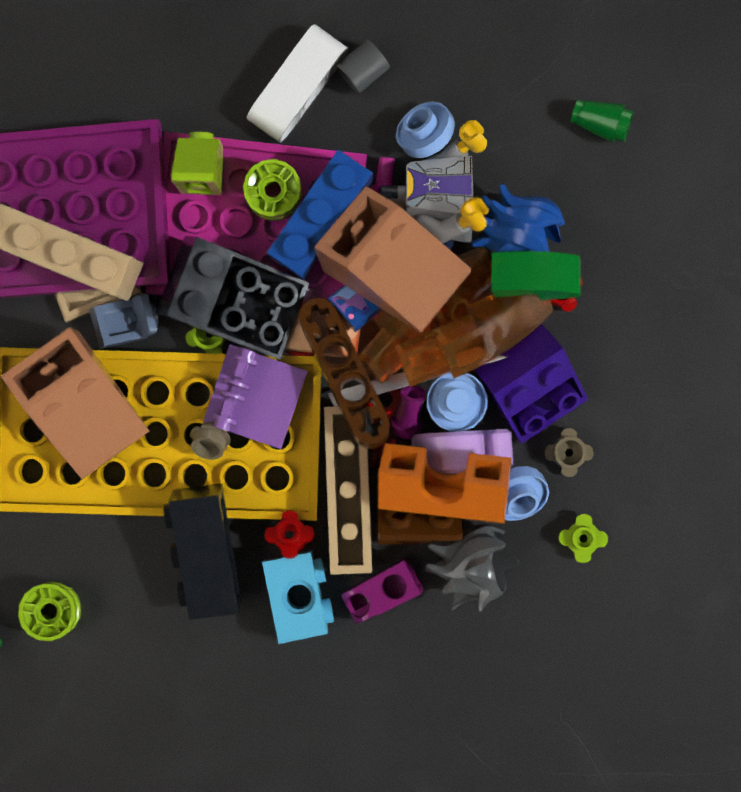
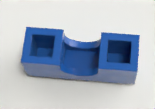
[267,149,373,280]

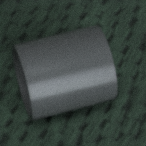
[336,39,390,94]

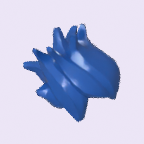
[470,184,565,253]

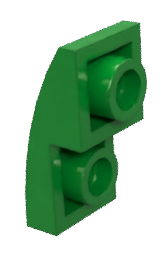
[491,251,581,300]

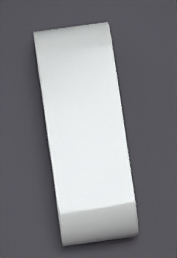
[247,24,348,143]

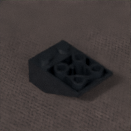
[156,236,309,360]

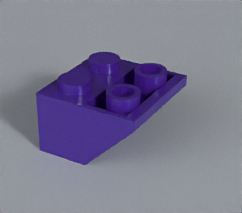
[473,322,588,444]

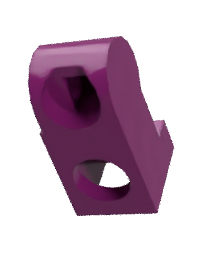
[340,556,424,624]

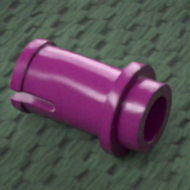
[391,385,427,439]

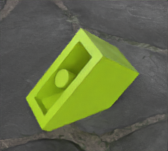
[172,132,223,195]

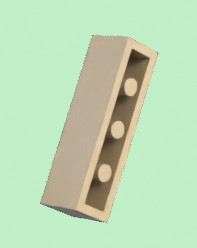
[0,203,144,301]
[324,406,372,575]

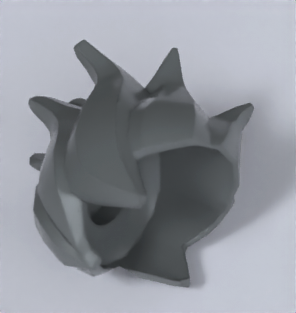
[426,524,519,612]

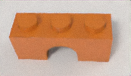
[378,443,511,523]

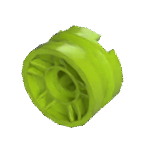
[243,159,303,221]
[18,581,81,641]

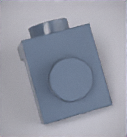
[89,293,159,349]

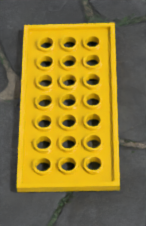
[0,347,322,521]

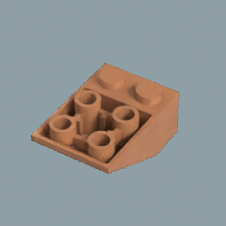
[314,186,471,334]
[1,327,150,479]

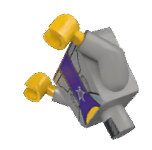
[381,120,489,244]

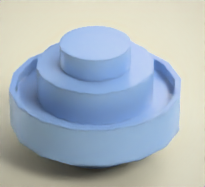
[396,101,455,158]
[426,371,487,432]
[505,466,549,521]

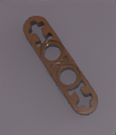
[299,298,390,449]

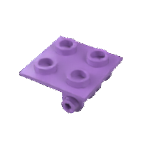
[203,345,308,449]

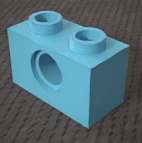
[262,550,334,644]

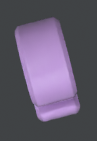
[411,429,514,474]

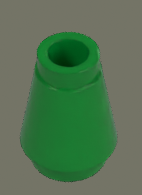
[571,99,634,143]

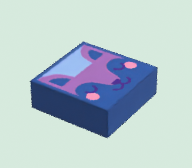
[328,285,383,332]

